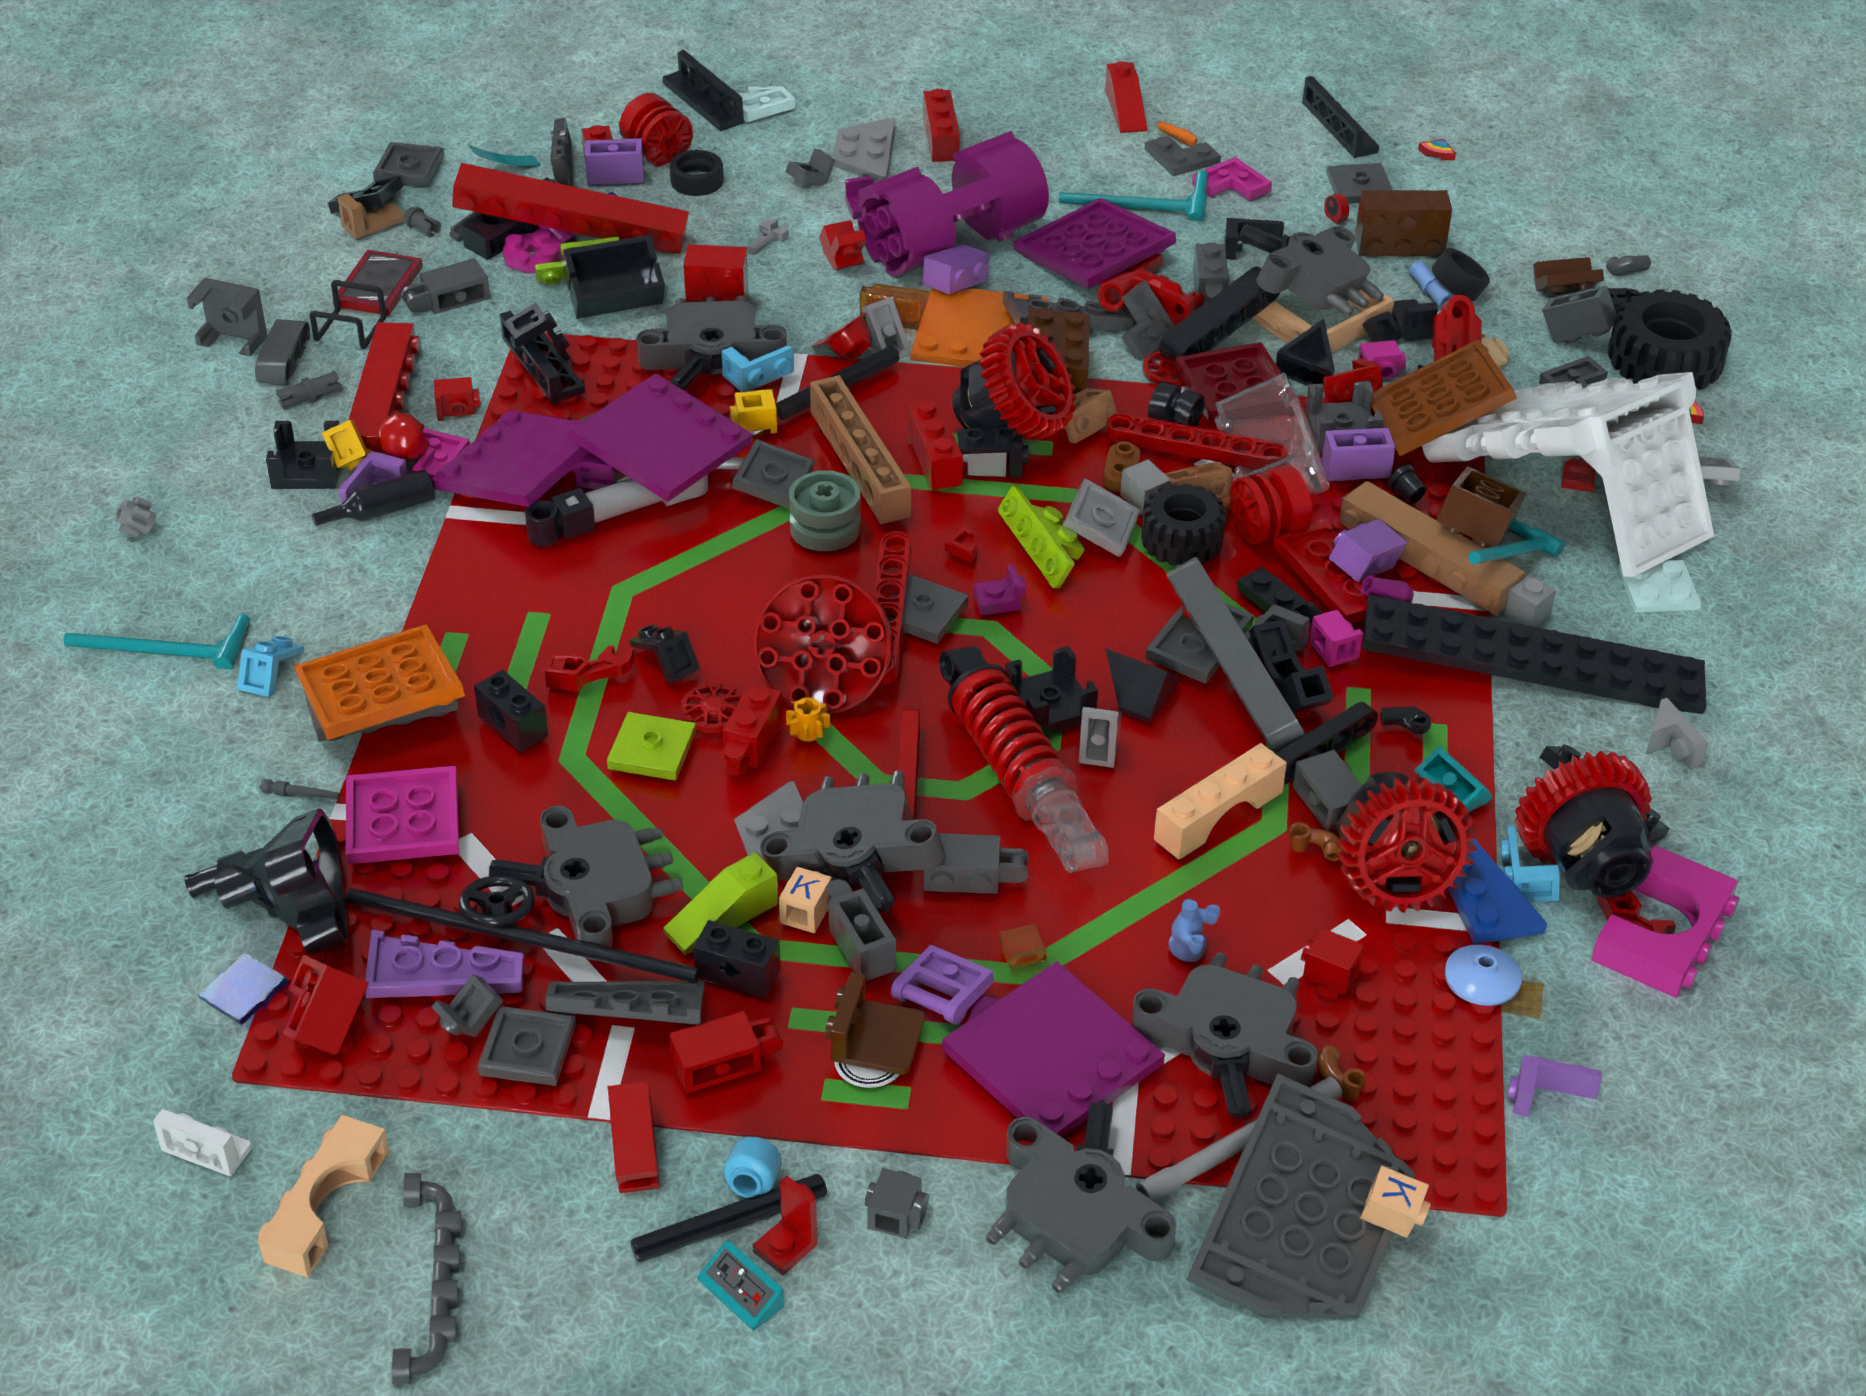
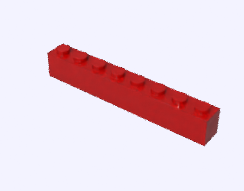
[452,163,689,254]

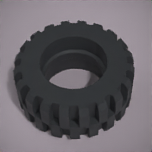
[1608,289,1732,390]

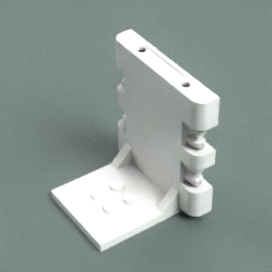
[1422,372,1714,577]

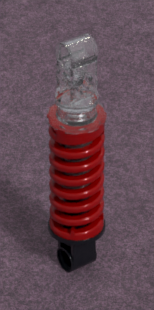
[939,646,1109,873]

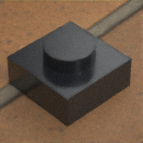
[1362,311,1404,342]

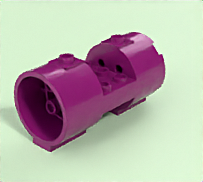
[858,131,1049,277]

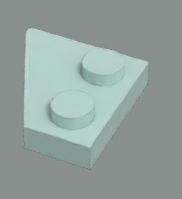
[730,86,796,122]

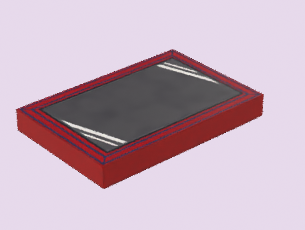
[333,249,423,316]

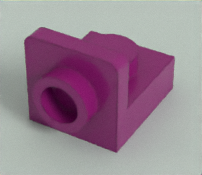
[845,176,874,220]
[571,453,617,489]
[973,564,1026,615]

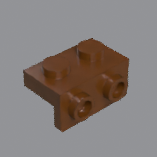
[1533,257,1604,295]

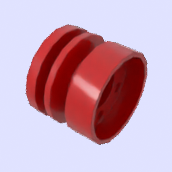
[619,93,693,166]
[1230,465,1312,544]

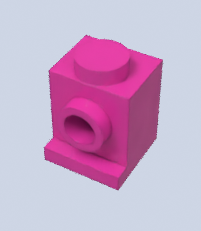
[1358,340,1406,379]
[1309,610,1363,667]

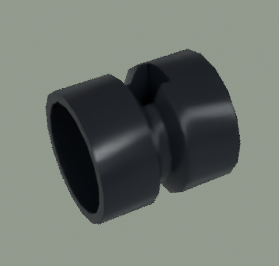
[1148,381,1205,427]

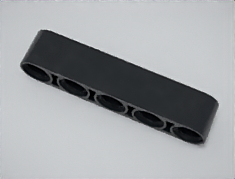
[1159,266,1281,362]

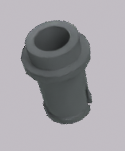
[404,207,441,237]

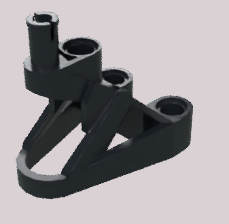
[184,809,349,956]

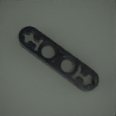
[1276,702,1378,784]

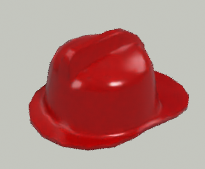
[811,312,871,358]

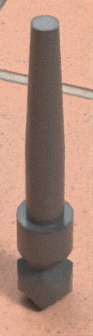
[259,779,341,799]

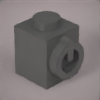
[865,1168,930,1239]

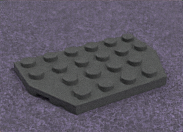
[1186,1074,1415,1318]

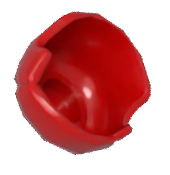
[379,413,430,462]

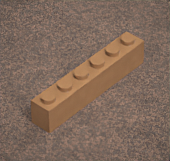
[1339,481,1525,616]

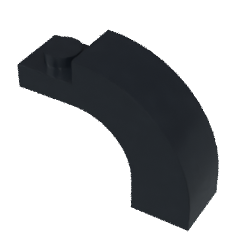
[1249,619,1334,713]

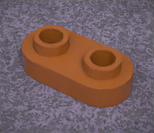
[1103,441,1140,492]

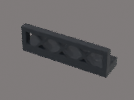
[662,50,743,132]
[1302,76,1379,158]
[500,311,585,404]

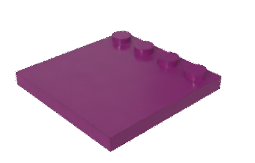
[1013,198,1177,289]
[570,373,753,502]
[430,410,590,507]
[942,961,1165,1138]

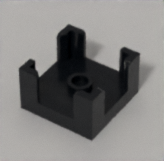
[266,420,340,489]
[1005,646,1098,735]

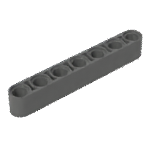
[1166,557,1305,754]

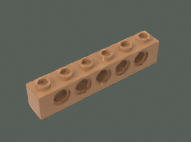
[810,375,911,524]

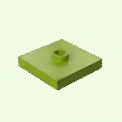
[607,712,696,781]

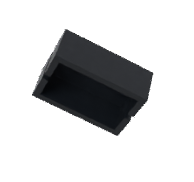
[562,235,665,319]

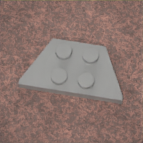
[833,118,895,182]
[734,781,803,861]

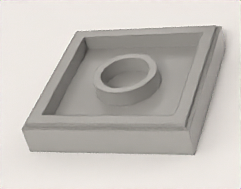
[1063,478,1141,557]

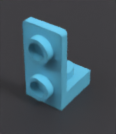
[722,345,794,392]
[237,636,304,697]
[1500,826,1560,902]

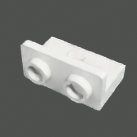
[153,1109,252,1177]

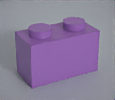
[585,139,644,185]
[923,244,989,294]
[1322,428,1395,481]
[1329,519,1408,582]

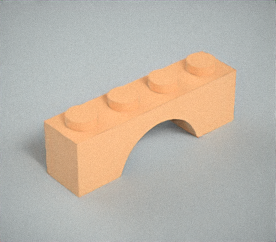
[1154,743,1287,860]
[258,1115,389,1278]

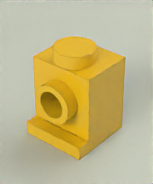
[730,389,777,434]

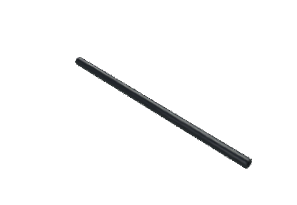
[346,888,700,983]

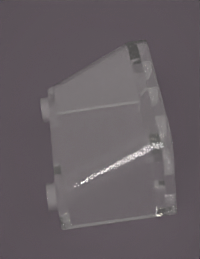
[1214,373,1330,494]

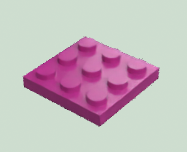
[346,766,460,864]

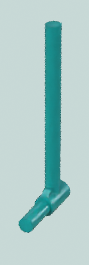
[1059,170,1208,221]
[1468,519,1565,564]
[63,614,251,670]

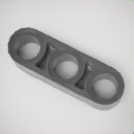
[255,319,310,385]

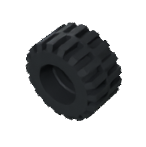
[1141,484,1226,566]

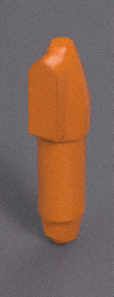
[1157,121,1198,147]

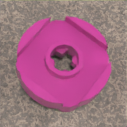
[503,229,562,274]

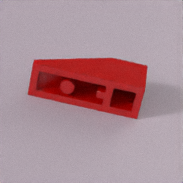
[1105,61,1147,133]

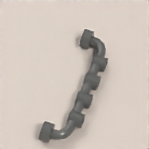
[392,1173,461,1384]

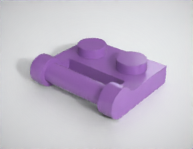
[891,945,994,1025]

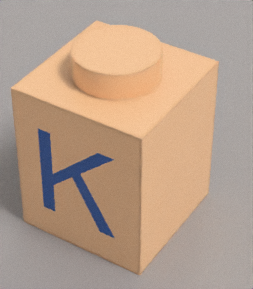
[779,867,832,933]
[1360,1165,1431,1238]

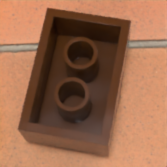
[1355,190,1452,257]
[1026,308,1089,395]
[1436,466,1527,548]

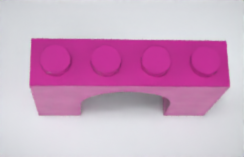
[1591,845,1740,998]

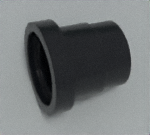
[1387,464,1427,504]

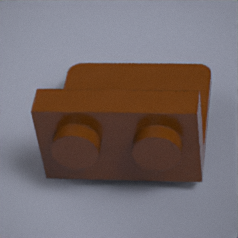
[825,972,925,1075]

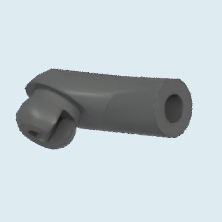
[1606,255,1651,276]

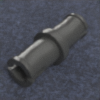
[275,371,342,409]

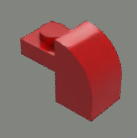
[819,220,867,270]

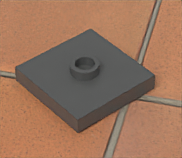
[373,142,445,187]
[1326,163,1393,204]
[732,439,815,509]
[886,574,969,643]
[478,1006,576,1086]

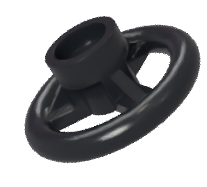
[458,875,535,927]

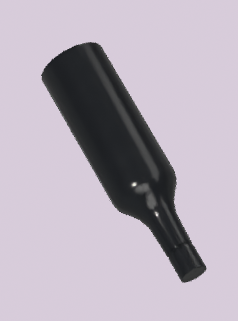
[311,469,435,526]

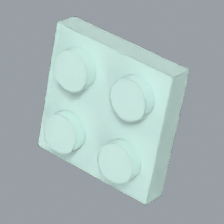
[1618,560,1701,613]

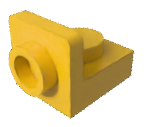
[322,420,371,471]

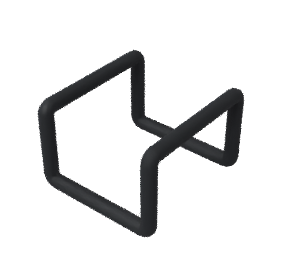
[310,280,387,349]

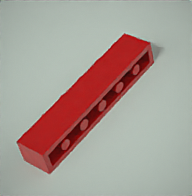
[348,322,421,454]

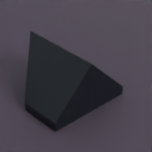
[1276,319,1335,386]
[1105,648,1180,723]

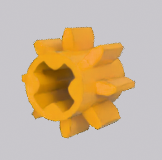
[786,698,830,741]

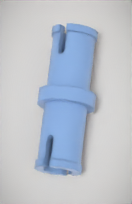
[1409,261,1455,308]

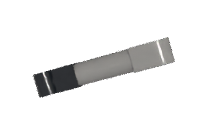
[525,474,708,547]

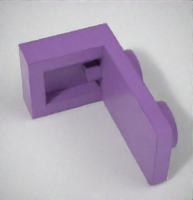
[339,451,408,503]
[1507,1055,1602,1117]

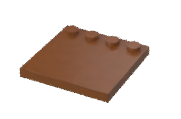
[1371,339,1517,456]

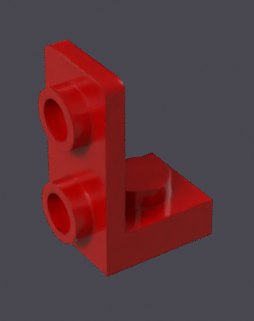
[1323,358,1383,403]
[752,1176,817,1276]

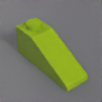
[663,852,778,956]

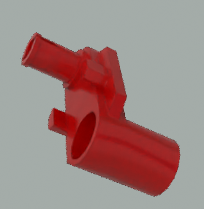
[1098,268,1205,325]
[1432,295,1482,361]

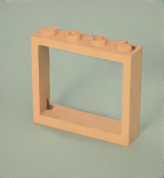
[1252,290,1394,353]

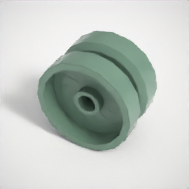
[789,471,861,551]

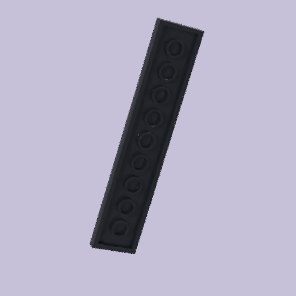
[1362,594,1706,714]

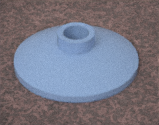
[1444,945,1522,1006]

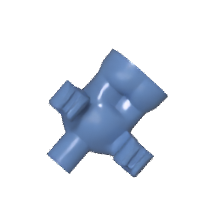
[1168,899,1221,962]

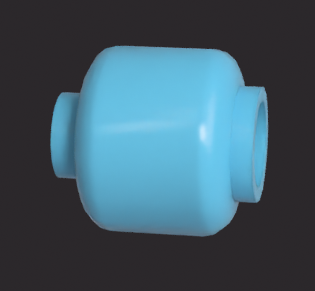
[723,1137,782,1198]

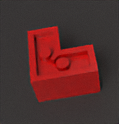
[283,955,369,1055]

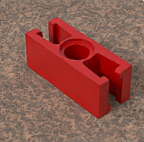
[607,1081,660,1193]

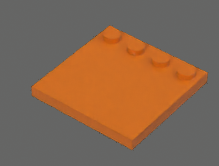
[910,288,1049,367]
[294,624,465,740]

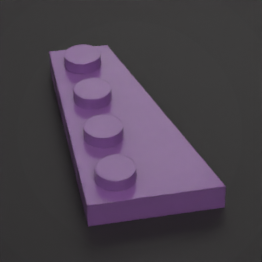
[365,930,524,998]

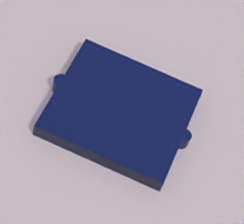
[198,953,289,1025]

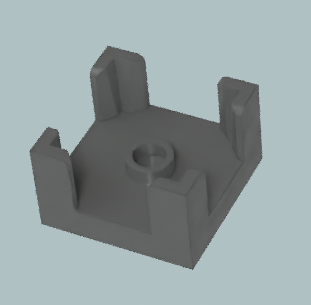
[187,277,268,357]
[1305,381,1383,453]

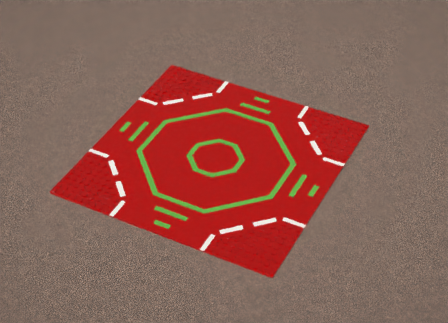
[232,332,1507,1217]

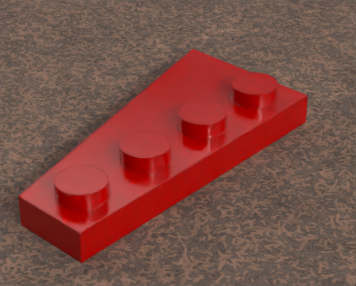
[1273,521,1368,624]

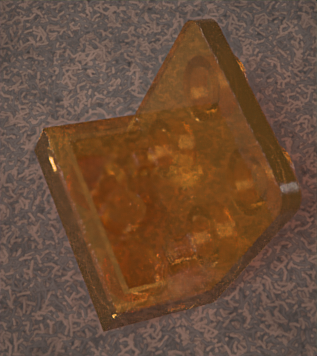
[860,284,930,330]

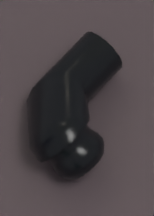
[1380,706,1431,734]

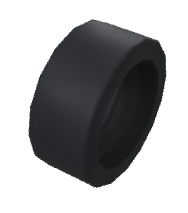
[669,150,724,196]
[1432,248,1490,301]

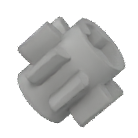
[114,497,156,538]

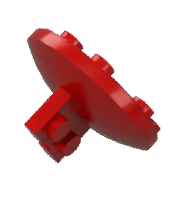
[754,575,893,714]

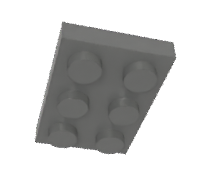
[1145,604,1254,684]

